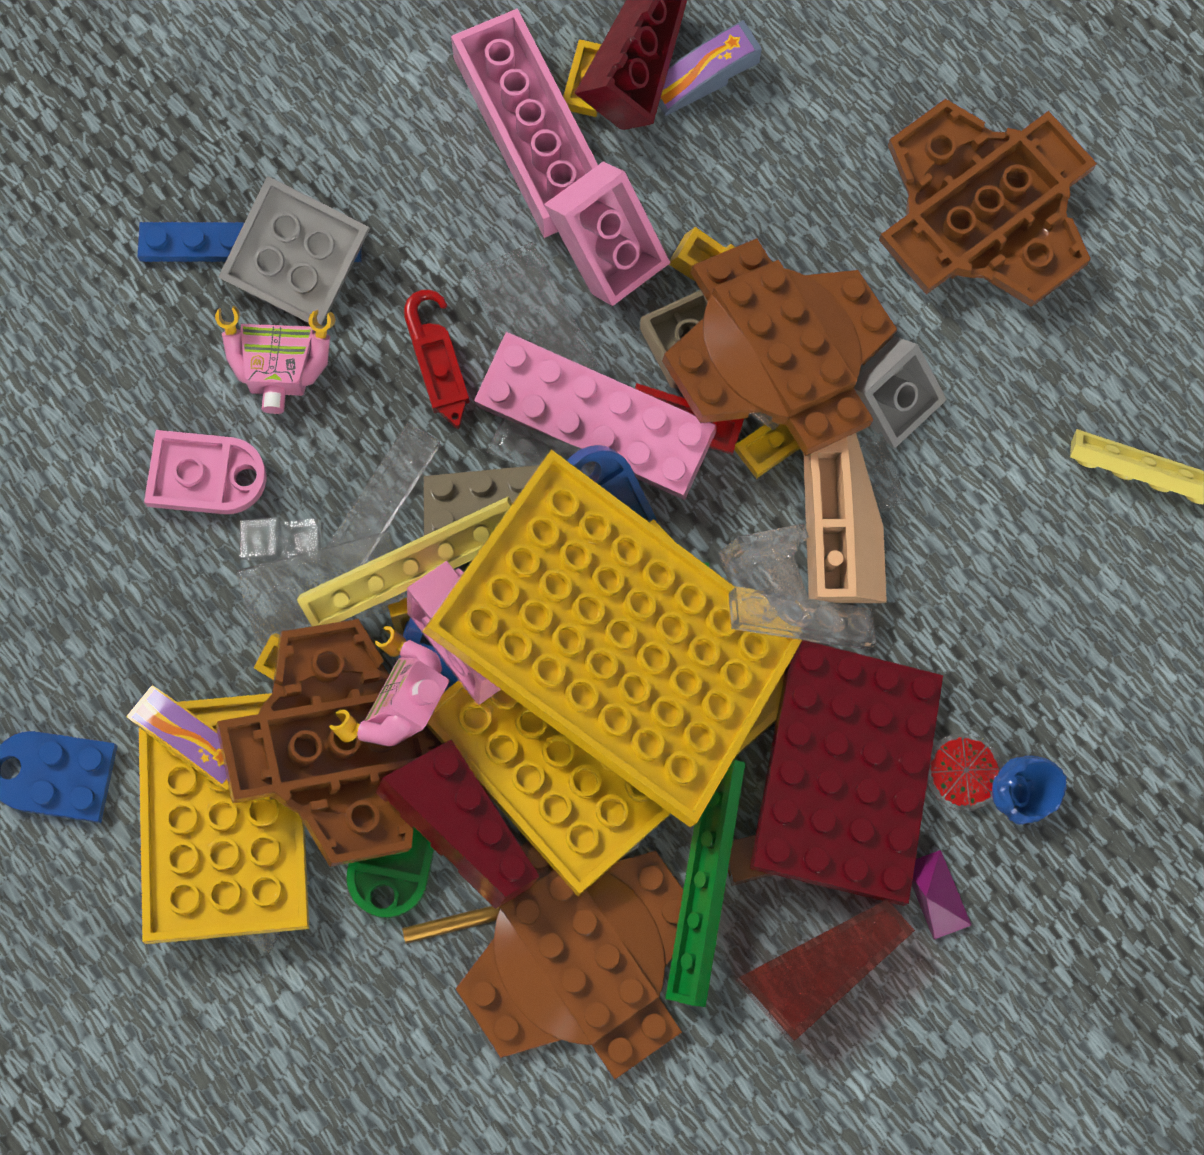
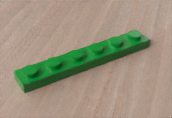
[665,760,745,1007]

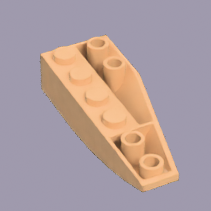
[803,433,887,604]

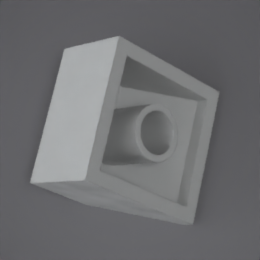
[854,336,947,448]

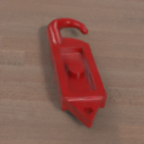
[404,289,470,429]

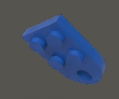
[567,445,659,524]
[0,731,118,823]

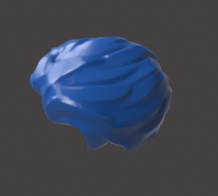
[992,756,1067,825]

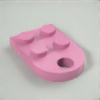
[144,430,267,514]

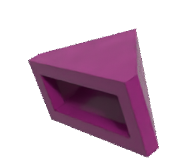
[912,850,971,940]

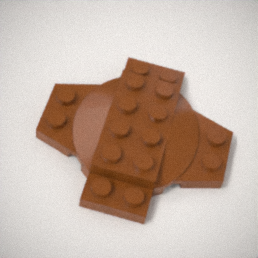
[879,99,1097,307]
[662,238,897,456]
[216,619,442,867]
[456,841,683,1080]

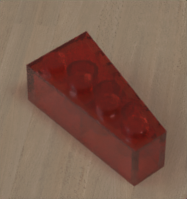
[735,900,915,1043]

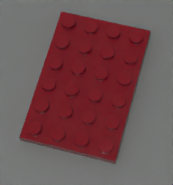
[750,640,943,906]

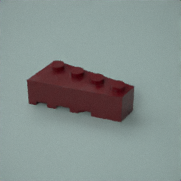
[574,0,687,130]
[375,739,539,909]

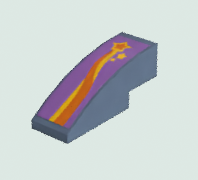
[659,20,762,116]

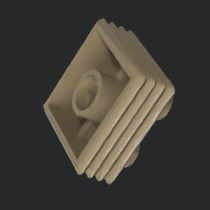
[640,290,708,388]

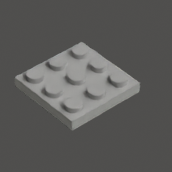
[218,176,370,326]

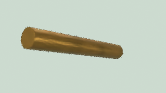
[402,906,500,944]

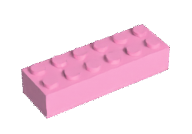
[451,8,598,238]
[474,332,716,500]

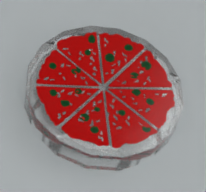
[927,733,1003,812]

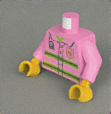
[215,306,335,414]
[329,626,449,746]

